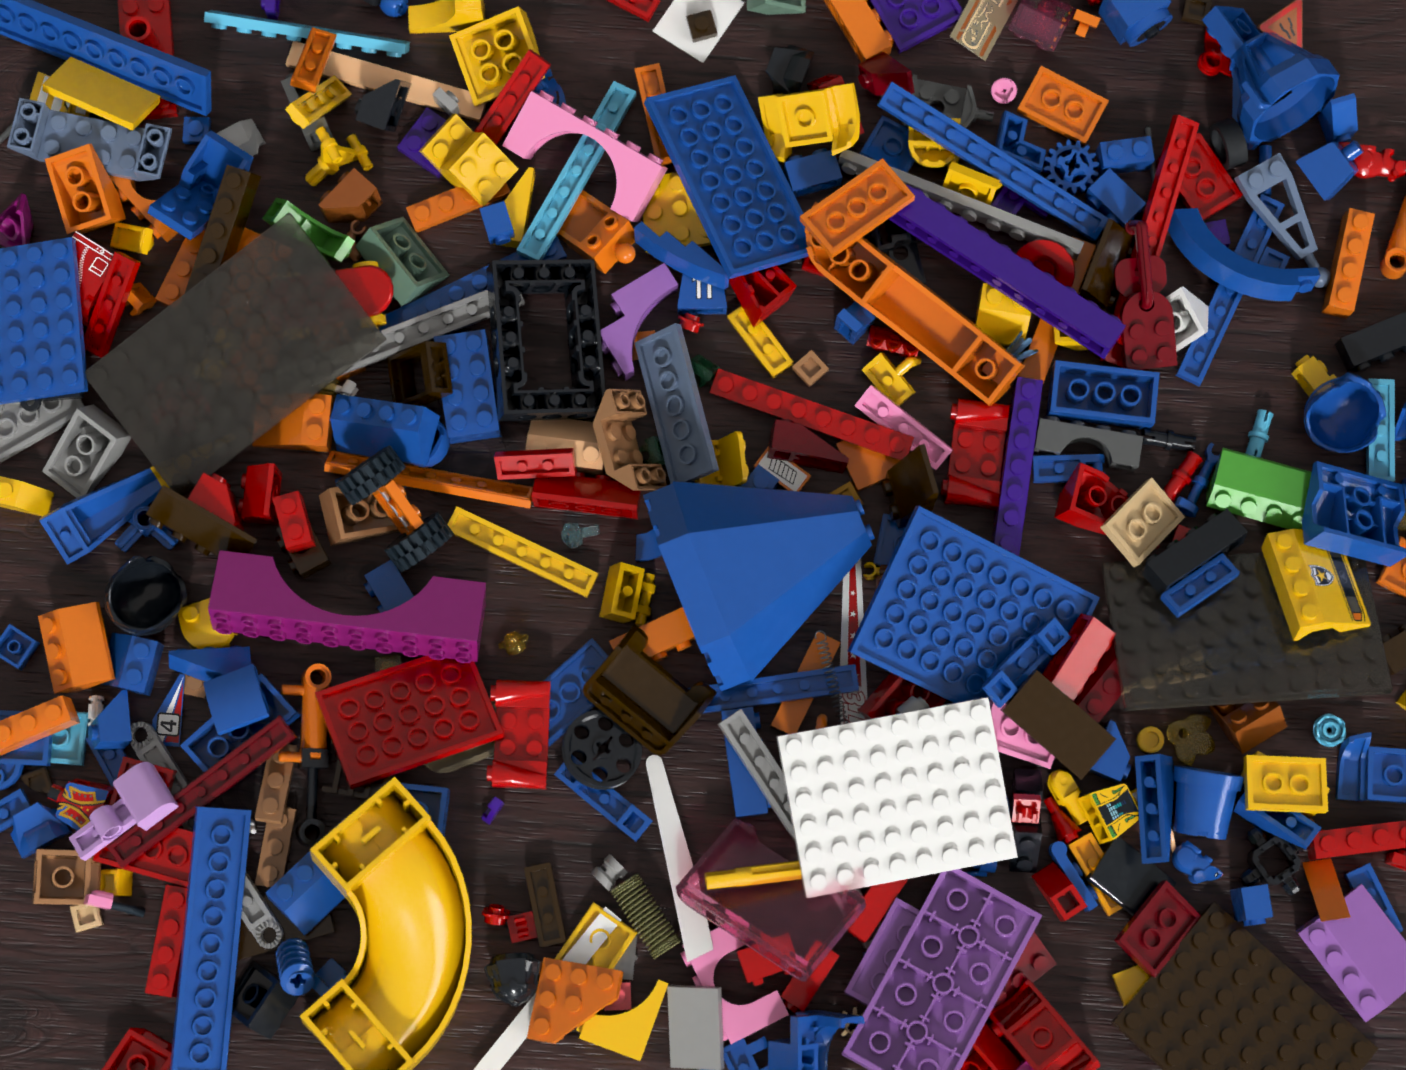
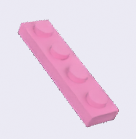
[854,384,953,470]

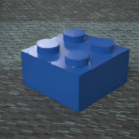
[0,624,41,671]

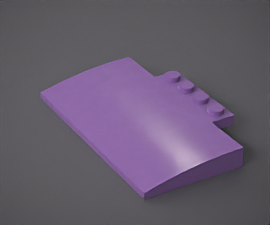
[842,869,1042,1070]

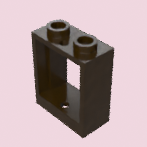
[387,341,453,406]

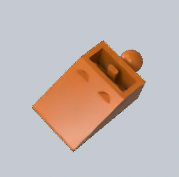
[557,190,636,274]

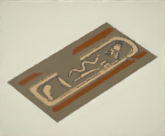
[950,0,1018,61]

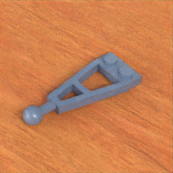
[1234,153,1331,288]

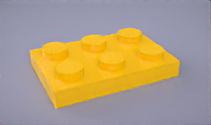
[1243,755,1328,813]

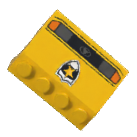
[1261,529,1371,641]

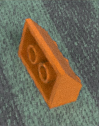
[38,602,115,693]

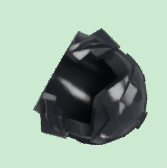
[484,952,542,1007]

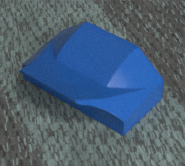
[11,802,72,859]

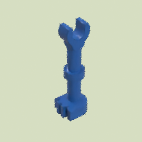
[1175,443,1221,518]

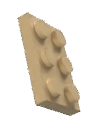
[1100,477,1185,567]

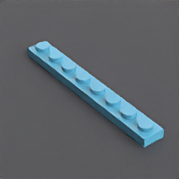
[204,10,410,57]
[516,81,637,260]

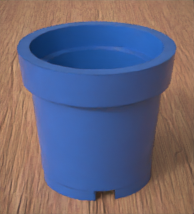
[1173,765,1244,840]

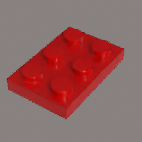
[1156,132,1243,221]

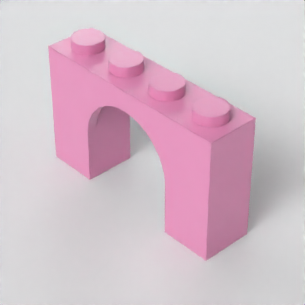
[680,916,789,1044]

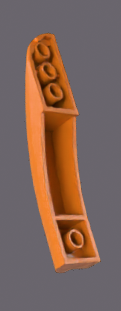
[804,202,1025,406]

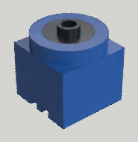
[1098,0,1173,47]

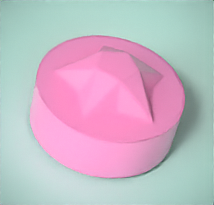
[991,78,1017,104]

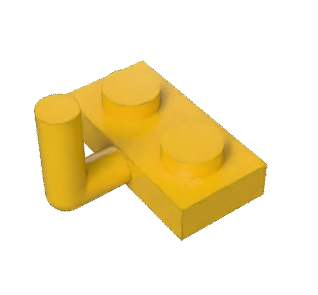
[861,352,921,406]

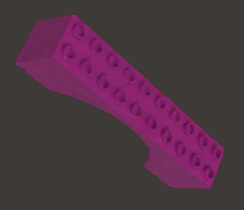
[208,550,486,663]

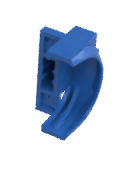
[768,1010,865,1070]

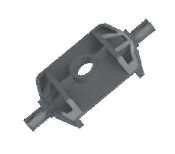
[881,75,994,129]

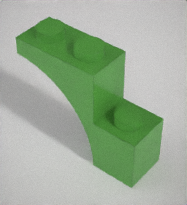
[262,198,355,263]

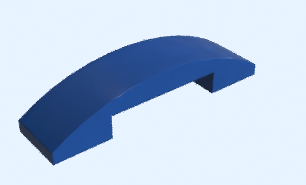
[982,617,1071,708]
[554,754,653,842]

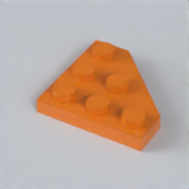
[527,957,624,1044]

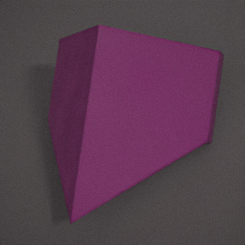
[0,193,34,247]

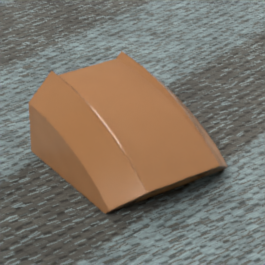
[32,849,101,905]

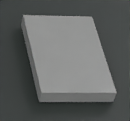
[667,985,724,1070]

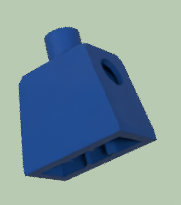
[1296,140,1364,201]

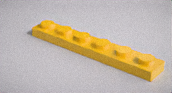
[447,506,599,598]

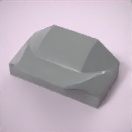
[216,119,265,156]

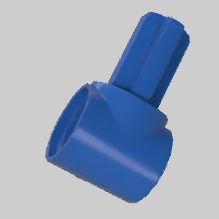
[115,506,179,552]

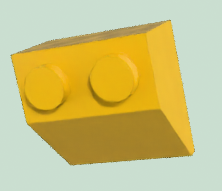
[975,283,1031,346]

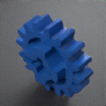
[1042,140,1099,196]

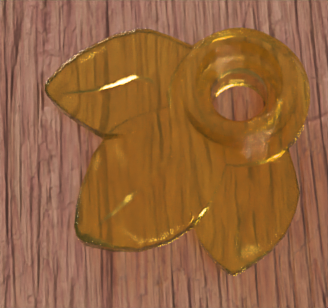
[1167,714,1215,766]

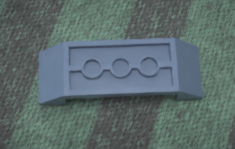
[7,98,172,181]

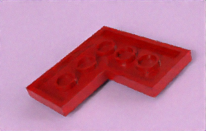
[93,756,193,887]

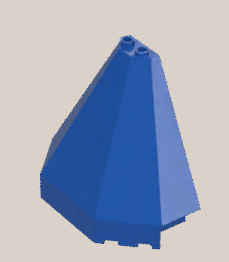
[643,481,875,691]

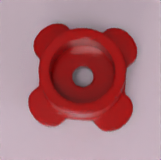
[678,312,704,333]
[482,904,510,925]

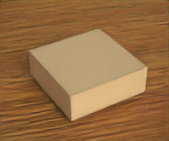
[69,905,104,933]

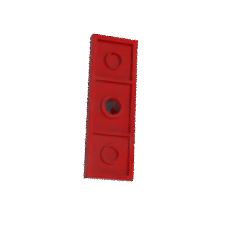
[118,0,179,120]

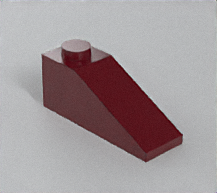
[767,419,849,474]

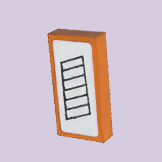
[754,446,811,491]

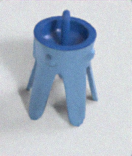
[1006,331,1039,362]

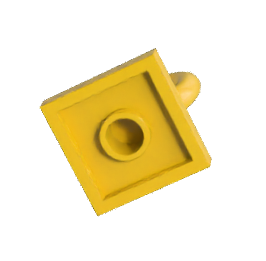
[942,156,1003,205]

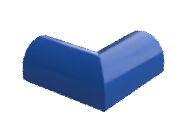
[995,110,1046,174]

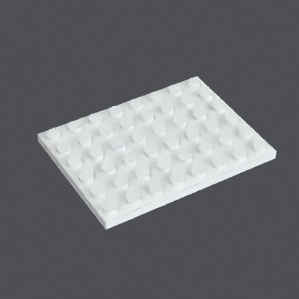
[776,697,1017,898]

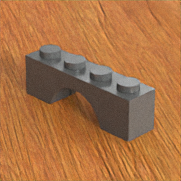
[1033,416,1143,472]

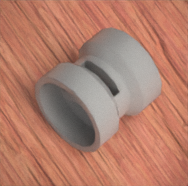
[590,853,628,891]

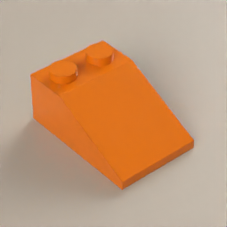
[45,144,126,234]
[252,393,335,453]

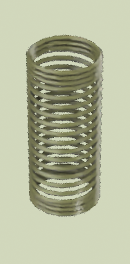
[610,873,681,959]

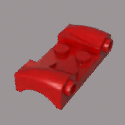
[941,398,1010,511]
[487,680,551,790]
[989,979,1101,1070]

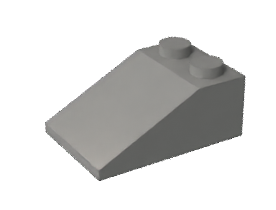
[42,404,133,498]

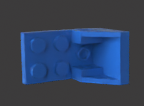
[148,130,254,240]

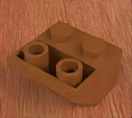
[318,168,383,223]
[1207,677,1287,754]

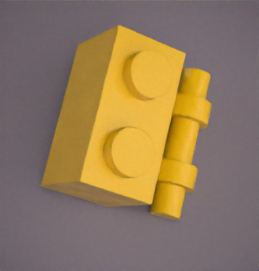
[599,562,656,626]

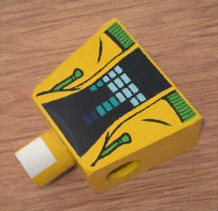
[1077,783,1139,844]

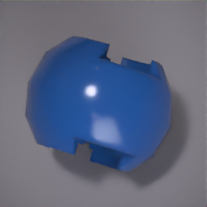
[379,0,408,17]

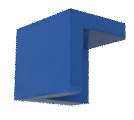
[313,958,349,997]

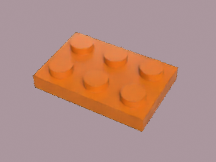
[1017,66,1109,147]

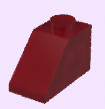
[858,52,915,95]

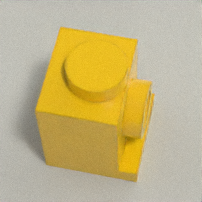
[1291,354,1337,396]

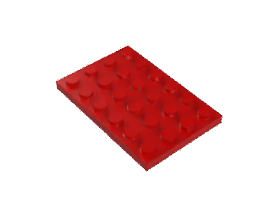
[315,656,504,789]

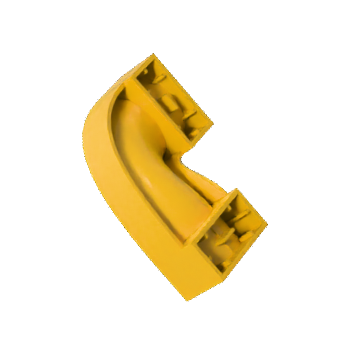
[300,777,472,1070]

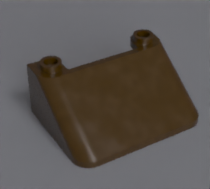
[583,625,717,755]

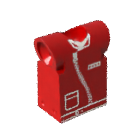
[72,231,113,327]

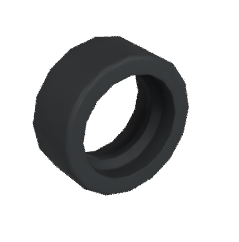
[1210,118,1248,170]

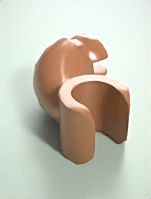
[347,220,367,261]

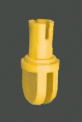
[1047,769,1087,825]

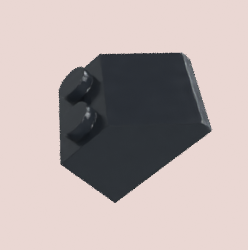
[354,79,412,132]
[232,960,300,1040]

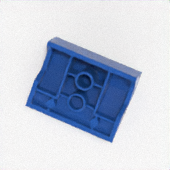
[1302,461,1406,567]

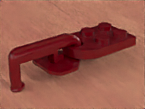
[1114,220,1178,370]

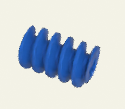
[275,938,315,996]

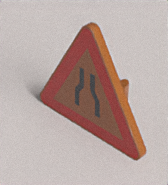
[1257,0,1303,48]

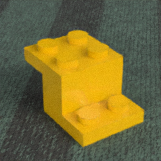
[419,114,518,206]

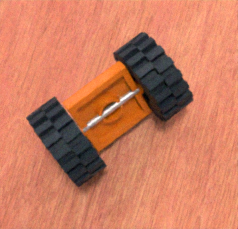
[336,445,454,572]

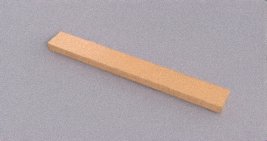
[286,41,487,122]

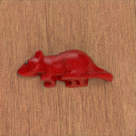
[1339,142,1406,182]

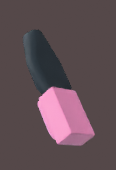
[84,890,146,918]

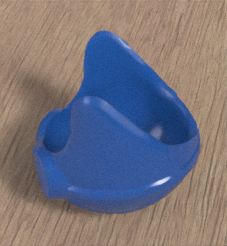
[1304,372,1386,453]

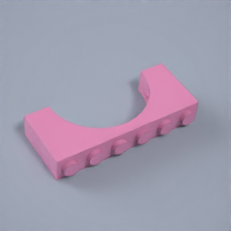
[502,90,668,222]

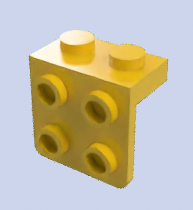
[695,431,749,486]

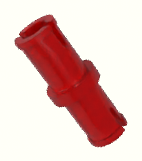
[1163,451,1203,503]

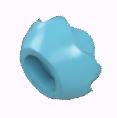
[1313,713,1346,747]

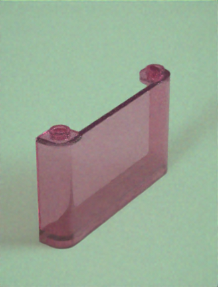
[676,818,866,982]

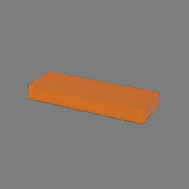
[290,27,337,93]

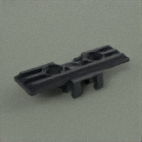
[869,219,927,284]

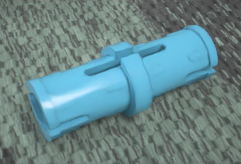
[1245,409,1274,458]

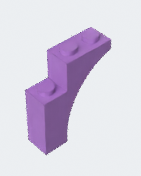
[600,263,678,380]

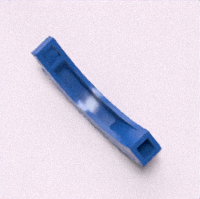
[1168,208,1321,301]

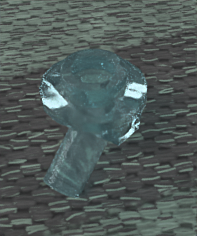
[561,523,600,549]

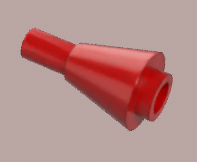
[1043,796,1081,845]

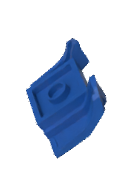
[1335,732,1406,804]

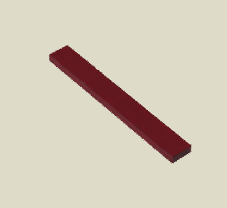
[107,715,297,868]

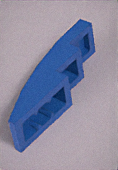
[634,221,729,290]

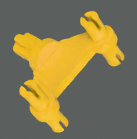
[305,127,373,186]

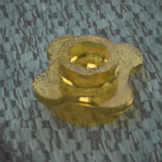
[498,632,529,655]

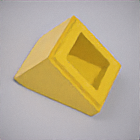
[100,869,133,897]

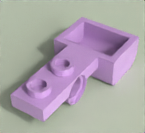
[69,762,179,861]

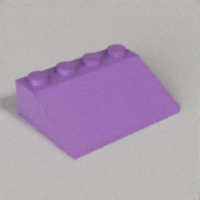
[1296,883,1406,1023]

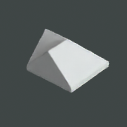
[1166,287,1209,352]

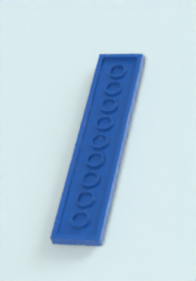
[0,0,212,116]
[170,806,252,1070]

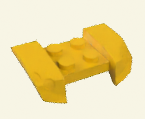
[758,82,860,162]

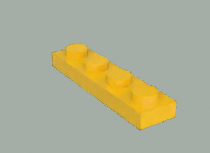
[285,75,352,129]

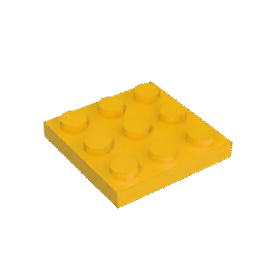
[643,172,712,255]

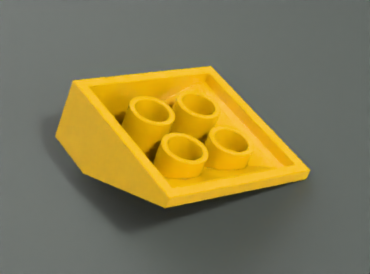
[449,6,545,107]

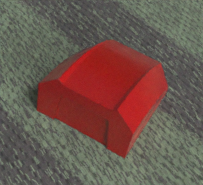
[102,1027,172,1070]

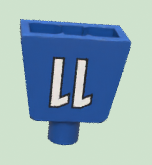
[678,274,727,315]

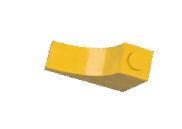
[408,0,485,34]
[576,980,669,1061]

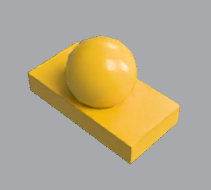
[110,222,154,255]

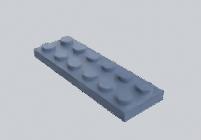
[634,323,719,484]

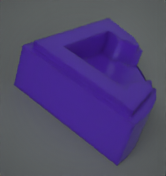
[482,796,505,825]

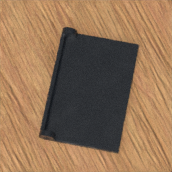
[1086,836,1177,916]

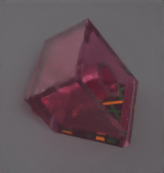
[1008,0,1077,52]

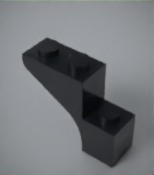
[1009,769,1043,873]

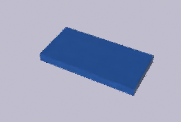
[543,638,608,748]

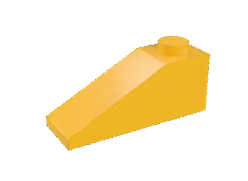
[493,167,535,248]

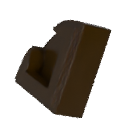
[20,766,53,794]

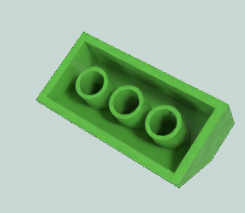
[1206,448,1312,529]

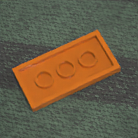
[800,158,915,258]

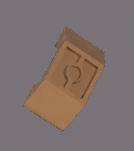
[593,389,667,491]

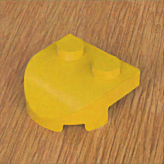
[908,118,961,168]
[178,598,238,649]

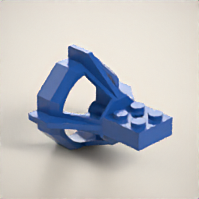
[1202,6,1340,150]

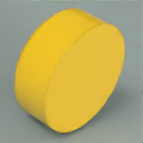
[1136,726,1164,754]

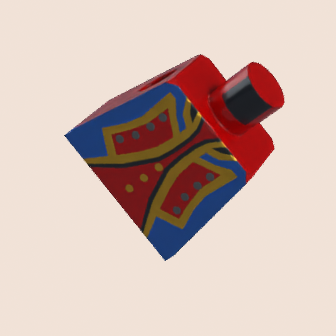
[47,779,114,831]

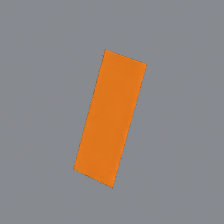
[1302,858,1351,922]

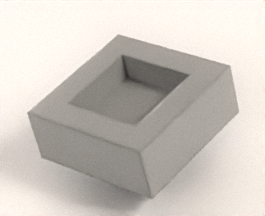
[432,87,460,116]

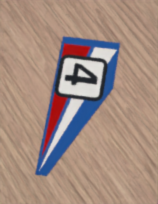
[152,674,185,747]

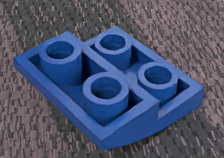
[203,664,270,736]

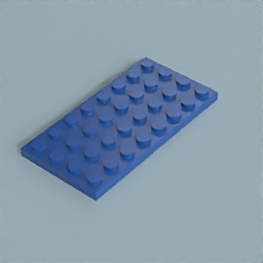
[644,75,809,279]

